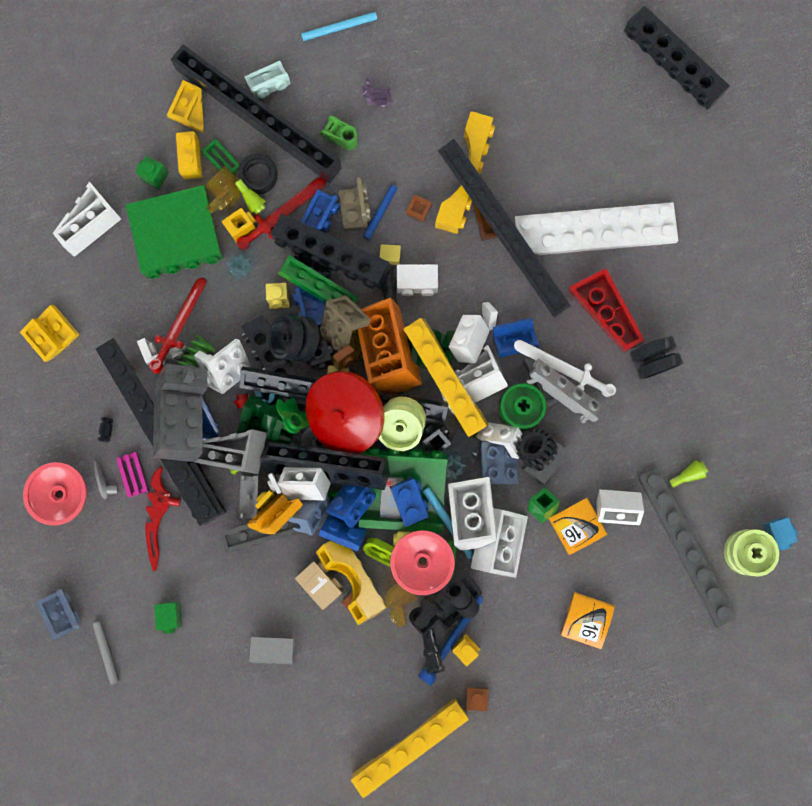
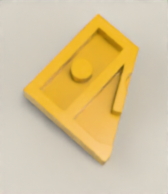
[167,80,204,133]

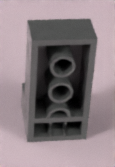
[153,363,208,462]

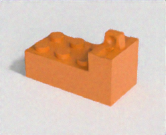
[357,298,422,394]

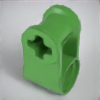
[319,115,359,150]

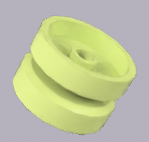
[379,397,426,451]
[723,529,780,577]

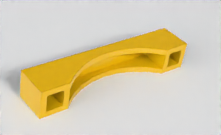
[435,111,495,234]
[404,318,489,437]
[351,698,469,798]

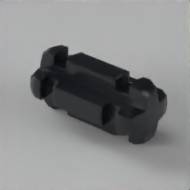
[98,417,113,442]

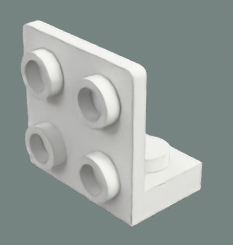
[193,339,251,394]

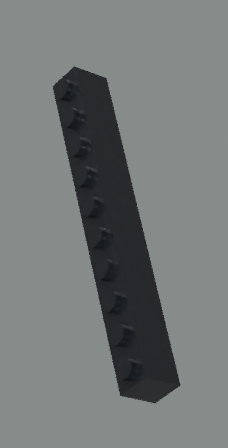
[171,44,342,184]

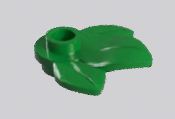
[276,398,309,434]

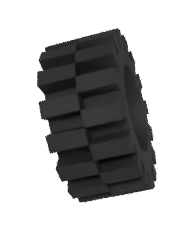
[516,428,558,469]

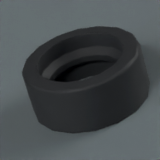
[238,153,277,194]

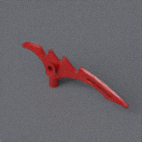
[145,467,181,571]

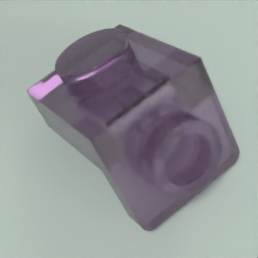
[363,79,391,107]

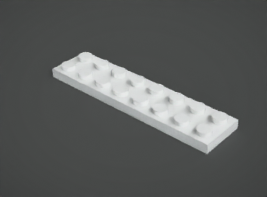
[514,202,678,255]

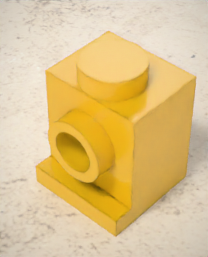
[222,208,255,242]
[451,634,481,667]

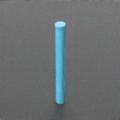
[301,12,377,41]
[422,487,474,559]

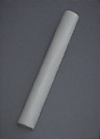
[92,621,119,685]

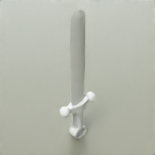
[514,340,616,397]

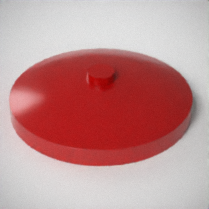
[306,371,385,454]

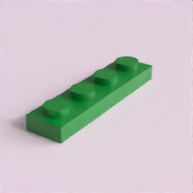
[278,255,358,303]

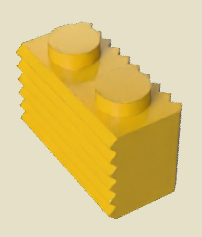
[176,131,203,180]

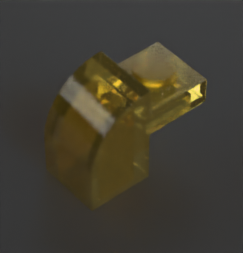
[205,166,241,213]
[384,583,418,627]

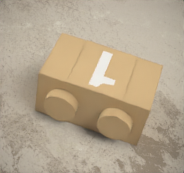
[295,561,343,610]

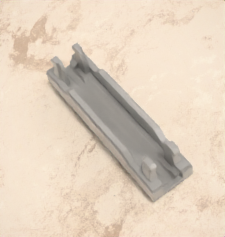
[527,358,602,423]

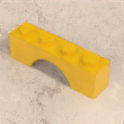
[316,541,386,625]

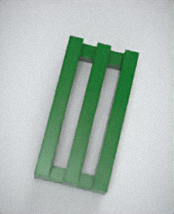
[201,138,240,181]

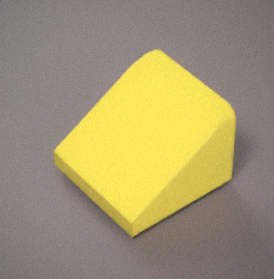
[380,244,401,265]

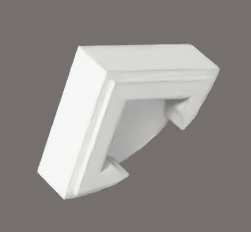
[482,302,498,330]

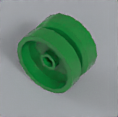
[498,383,546,431]

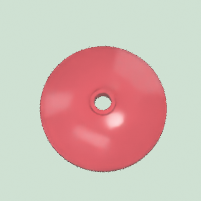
[23,462,87,525]
[390,530,455,595]

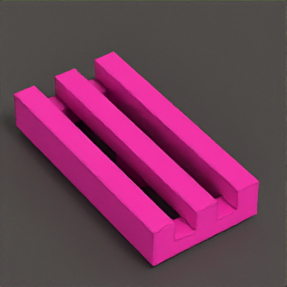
[116,452,149,498]

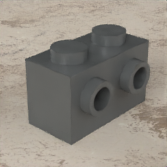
[522,441,569,485]

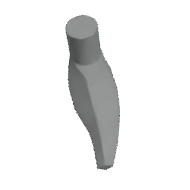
[94,461,118,499]

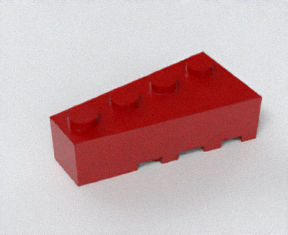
[568,268,645,353]

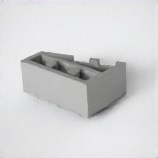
[195,430,267,474]

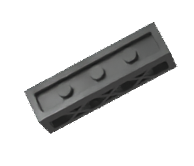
[220,521,300,553]

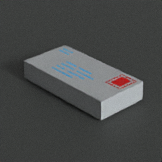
[380,476,404,519]

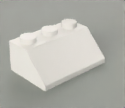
[448,477,497,551]
[471,508,528,578]

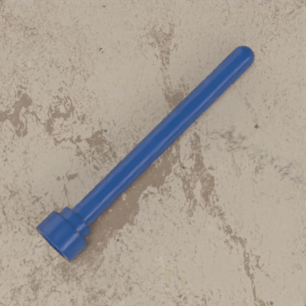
[418,595,483,686]

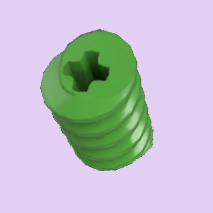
[177,335,216,368]

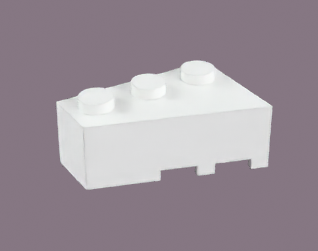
[53,182,121,257]
[440,345,508,414]

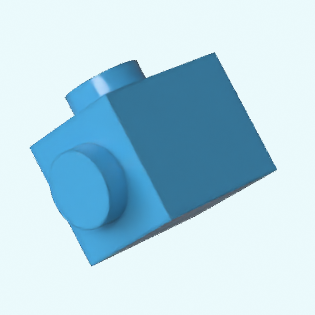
[762,517,798,551]

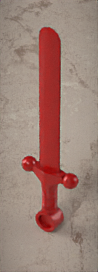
[236,177,326,251]
[149,278,207,374]

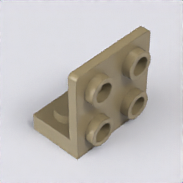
[339,177,371,231]
[320,295,370,352]

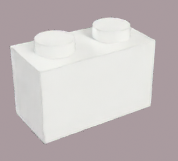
[397,264,438,296]
[449,315,490,363]
[278,467,331,500]
[596,489,644,525]

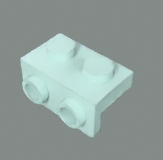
[244,61,291,99]

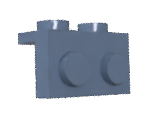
[35,589,80,641]

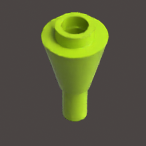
[235,179,266,215]
[669,460,708,488]

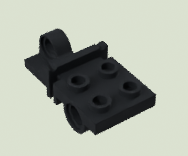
[409,568,483,636]

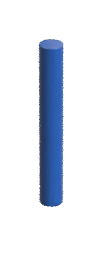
[363,185,397,240]

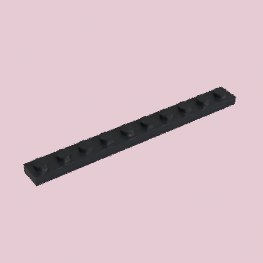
[438,139,571,317]
[95,338,219,526]
[239,366,448,425]

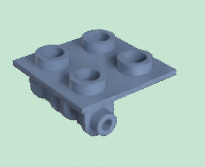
[480,442,519,484]

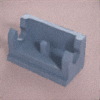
[288,495,330,535]

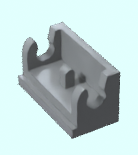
[239,476,262,518]
[249,637,295,665]

